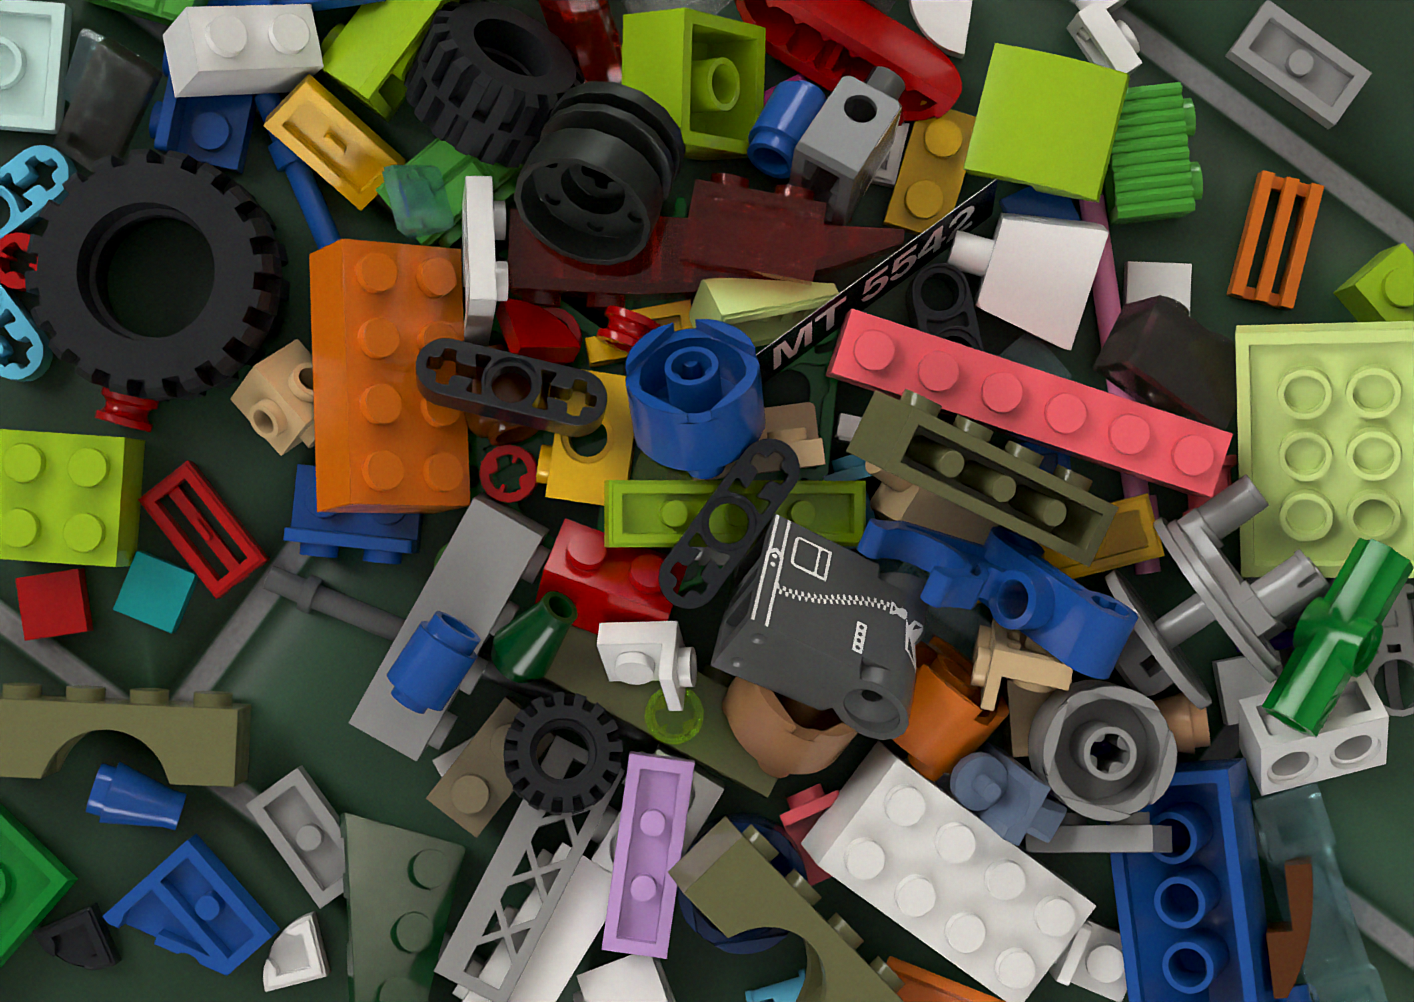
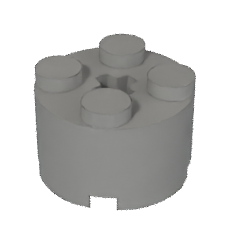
[1028,680,1177,821]

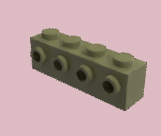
[846,389,1119,567]

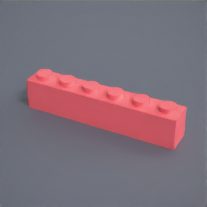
[825,309,1233,497]

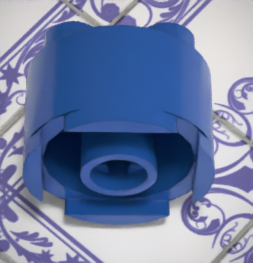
[625,319,766,479]

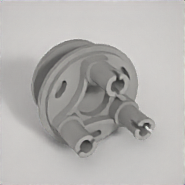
[1105,475,1331,710]

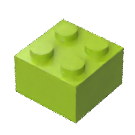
[621,7,766,161]
[0,429,145,567]

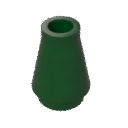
[491,591,578,683]

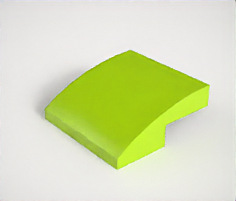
[963,43,1130,203]

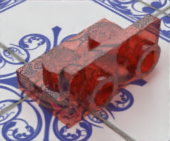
[538,0,623,84]
[681,173,827,285]

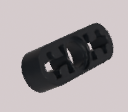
[416,338,607,437]
[658,438,800,609]

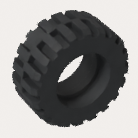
[25,148,290,402]

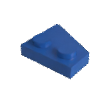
[102,833,280,976]

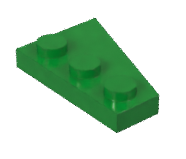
[0,803,78,968]

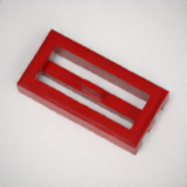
[138,460,270,599]

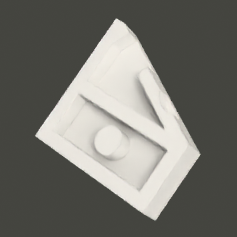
[462,176,509,346]

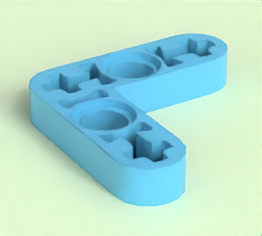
[0,145,77,382]

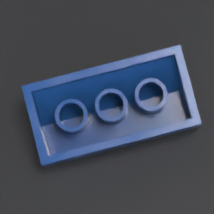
[1106,758,1277,1002]

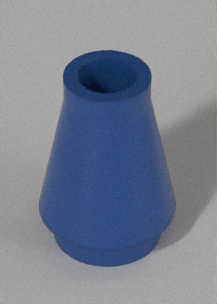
[86,761,187,831]

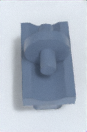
[950,742,1067,846]

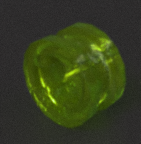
[644,688,704,745]

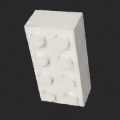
[801,740,1096,1002]

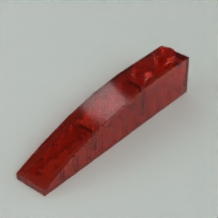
[508,209,905,311]

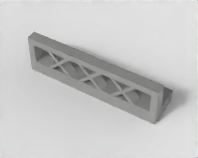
[434,735,625,1002]

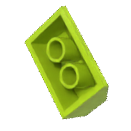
[320,0,480,123]

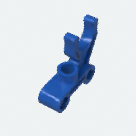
[857,518,1138,680]

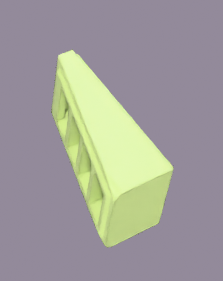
[689,278,839,347]

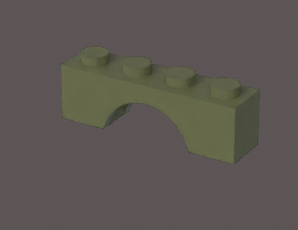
[0,683,251,787]
[668,816,905,1002]

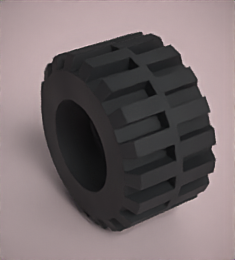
[404,0,585,168]

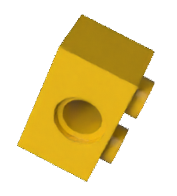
[536,369,636,506]

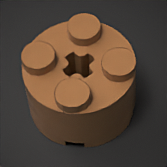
[722,676,858,778]

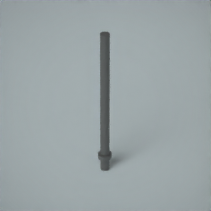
[264,566,654,748]

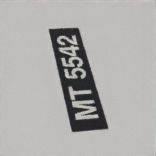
[756,179,998,384]

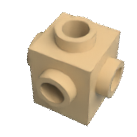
[230,339,315,456]

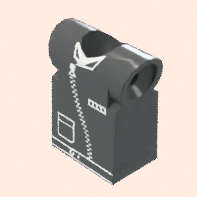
[711,514,929,740]

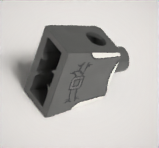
[786,66,905,232]

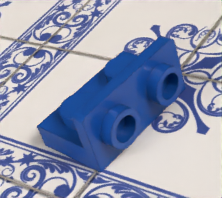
[149,50,258,174]
[283,464,423,564]

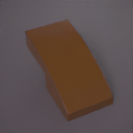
[1266,855,1314,999]

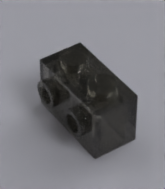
[1092,295,1237,431]

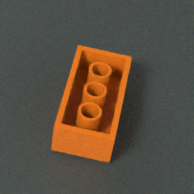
[309,238,470,514]

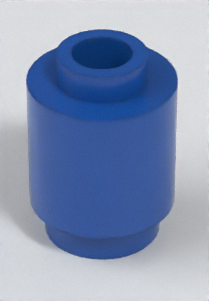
[747,80,827,179]
[387,611,481,714]

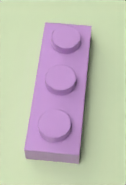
[601,751,695,959]

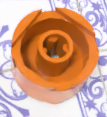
[885,635,1009,782]

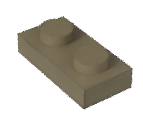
[426,695,557,838]

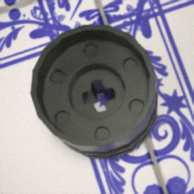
[514,81,685,265]

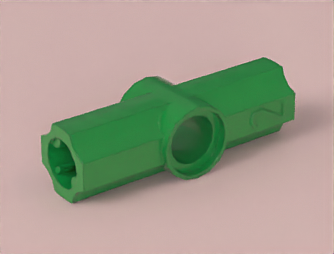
[1262,538,1414,737]

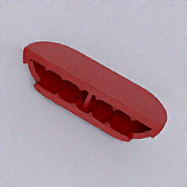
[735,0,962,126]

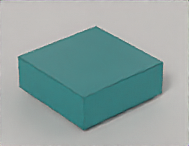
[113,550,199,634]

